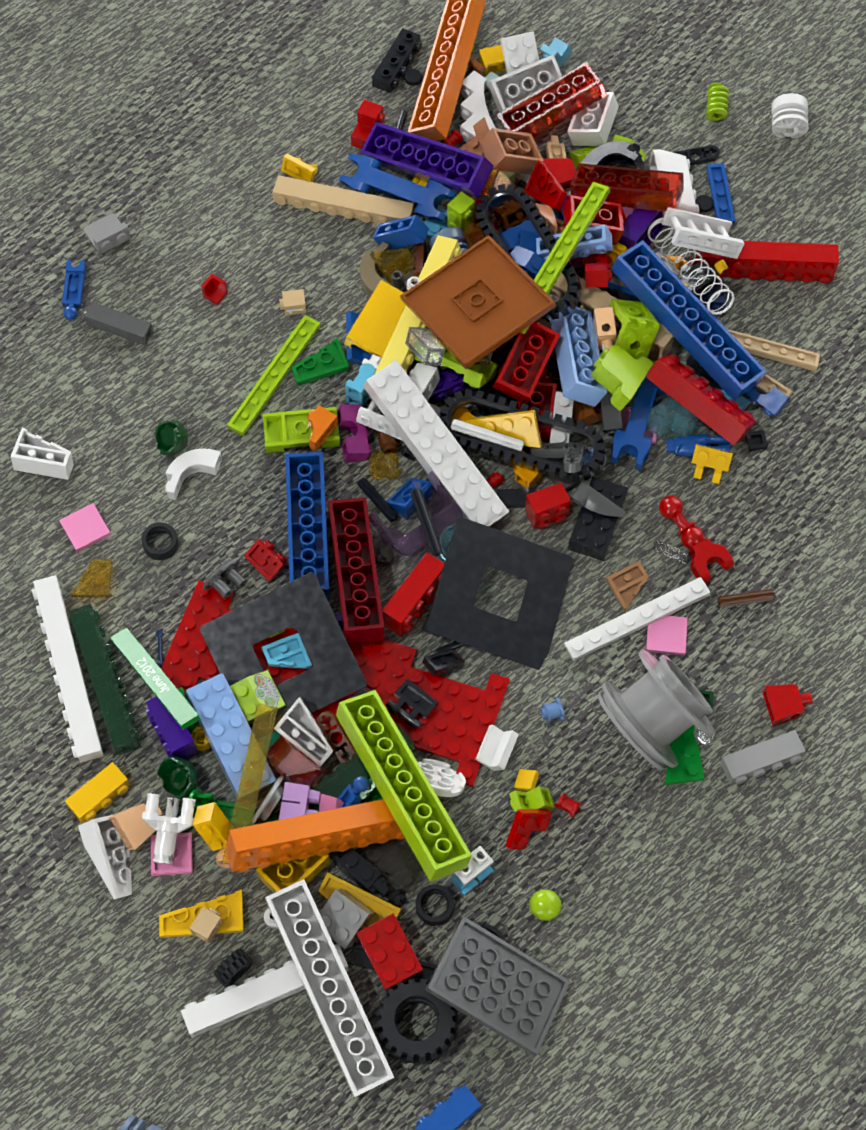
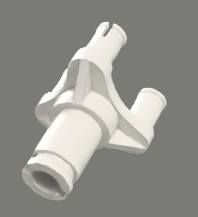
[142,793,196,864]

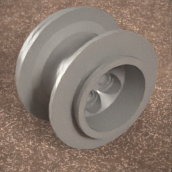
[598,649,715,771]

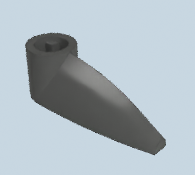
[570,482,627,517]

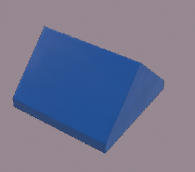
[386,478,432,520]

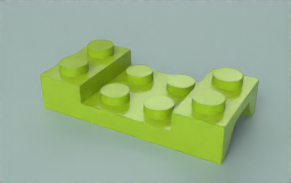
[415,336,499,388]
[262,407,340,453]

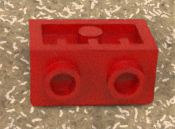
[244,539,289,582]

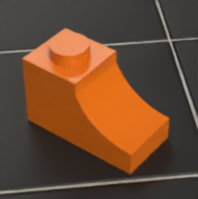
[307,405,338,452]

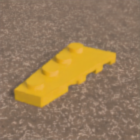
[462,410,542,448]
[159,890,244,938]

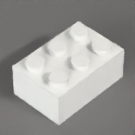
[567,92,619,146]

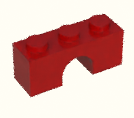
[584,253,611,288]

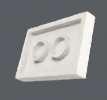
[500,31,539,74]

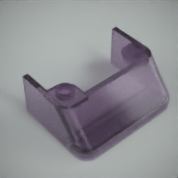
[369,471,463,557]

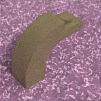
[360,242,391,297]

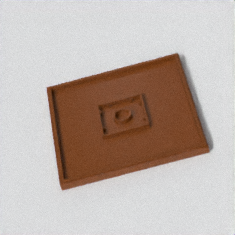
[400,235,556,369]

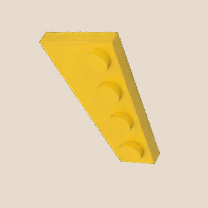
[318,872,401,928]

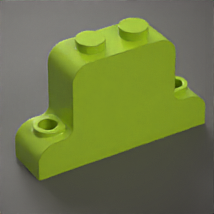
[592,345,653,411]

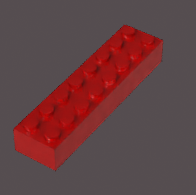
[690,241,839,283]

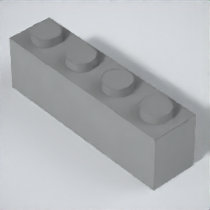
[720,730,806,785]

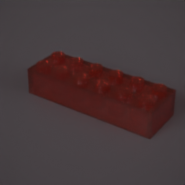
[497,62,607,139]
[570,163,684,211]

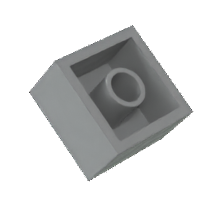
[320,888,374,949]

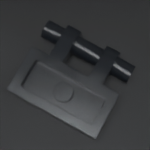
[386,679,438,729]

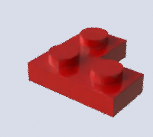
[505,809,552,850]

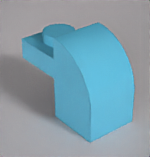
[540,37,572,67]

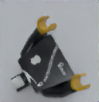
[678,260,728,300]

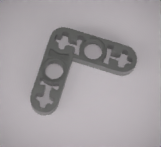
[530,442,585,473]

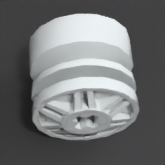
[772,93,809,138]

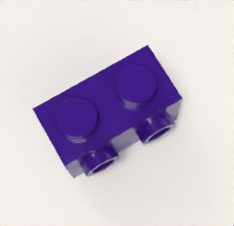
[429,369,466,405]

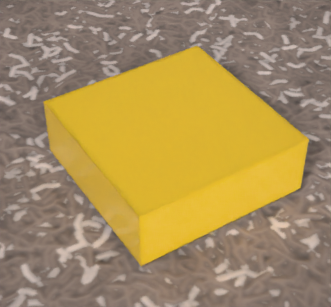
[514,769,540,791]

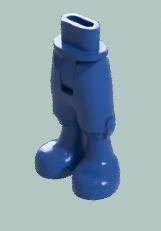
[666,434,730,457]

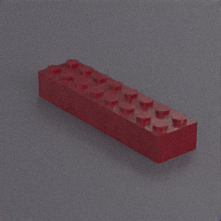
[328,497,384,643]

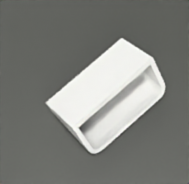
[649,149,699,215]

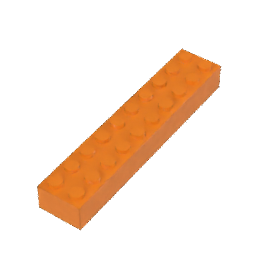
[408,0,486,141]
[226,799,405,872]

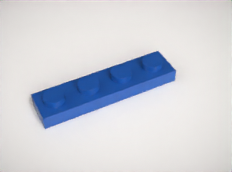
[706,163,735,225]

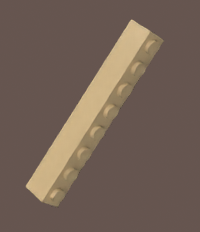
[272,175,414,224]

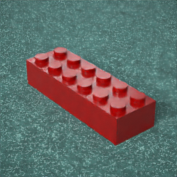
[646,354,757,445]

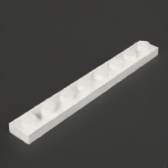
[564,577,710,661]

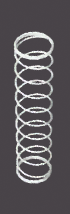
[648,218,735,315]

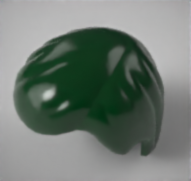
[155,420,188,455]
[157,756,198,800]

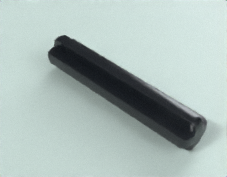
[357,478,398,523]

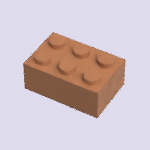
[480,128,544,175]

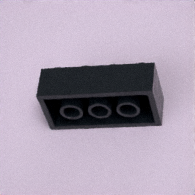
[568,476,628,561]

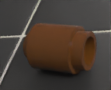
[377,431,399,455]

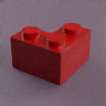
[351,99,385,149]

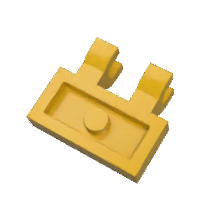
[691,444,733,484]

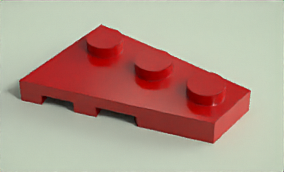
[524,160,567,211]

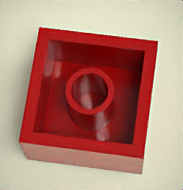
[525,482,571,530]

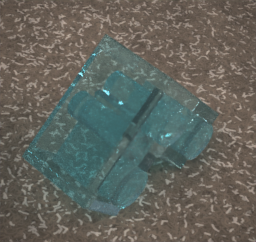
[646,397,699,437]

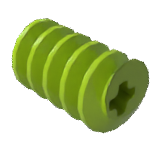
[706,82,729,121]

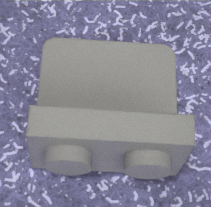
[84,213,131,255]

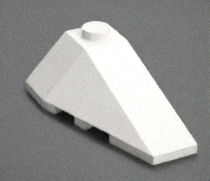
[78,815,132,900]

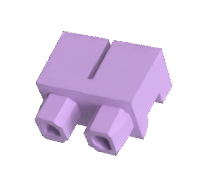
[279,782,321,820]

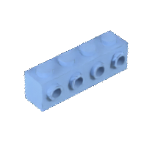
[536,224,613,260]

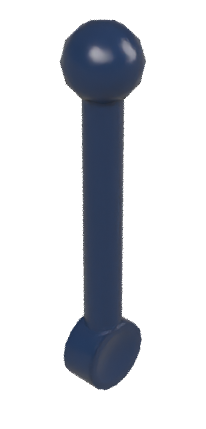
[156,630,164,668]

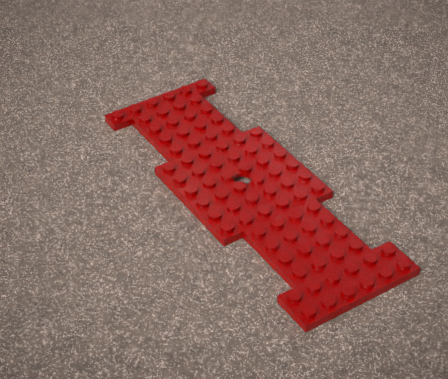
[161,580,510,787]

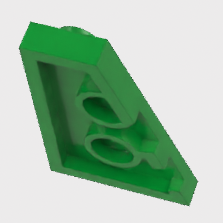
[291,337,350,386]
[664,724,705,785]

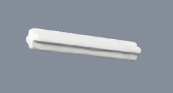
[451,419,524,451]

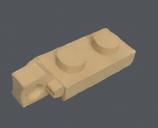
[546,135,567,158]

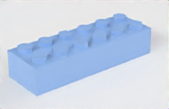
[549,306,607,407]
[185,673,276,802]

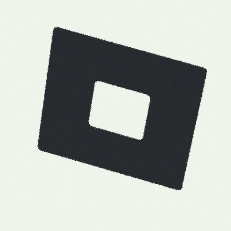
[426,517,573,670]
[200,572,367,740]

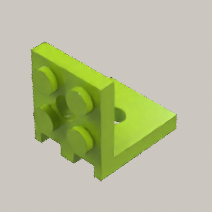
[609,299,660,360]

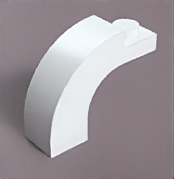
[165,449,222,500]

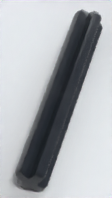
[410,488,443,557]

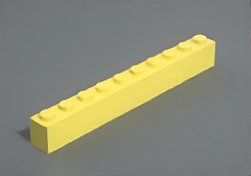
[375,235,462,374]

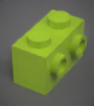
[447,191,475,231]

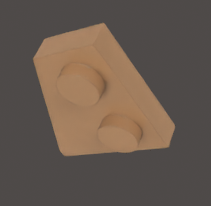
[605,561,649,610]

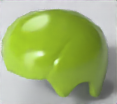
[529,889,562,921]

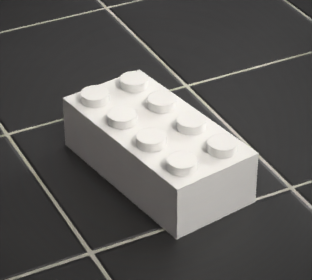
[488,55,566,115]

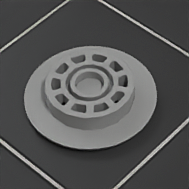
[252,776,284,824]

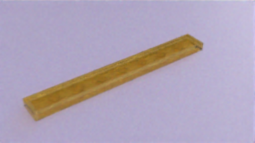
[222,703,278,865]

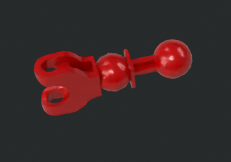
[659,495,734,584]

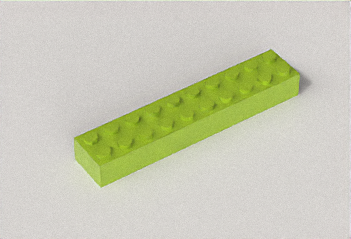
[336,690,472,882]

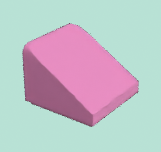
[319,794,344,812]

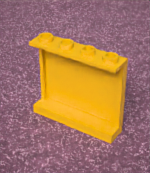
[344,280,430,372]

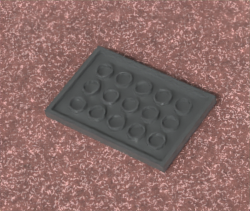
[425,916,570,1056]

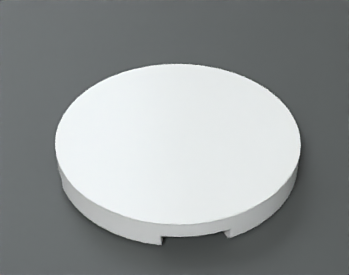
[418,759,466,797]

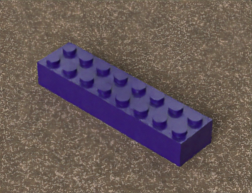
[360,122,494,198]

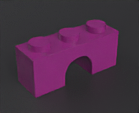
[337,404,372,462]

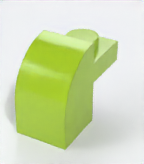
[509,786,555,812]

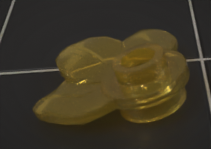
[369,450,402,480]

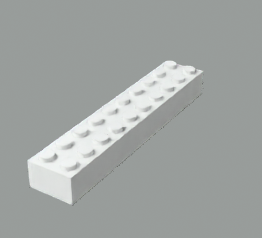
[363,360,509,527]
[265,879,394,1097]

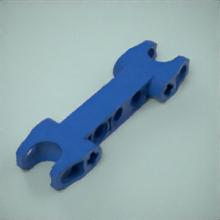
[339,154,457,223]
[610,370,666,470]

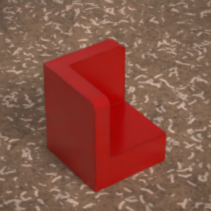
[201,274,228,305]

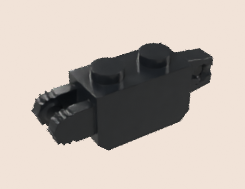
[328,848,390,898]

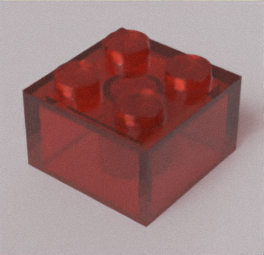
[266,735,322,786]

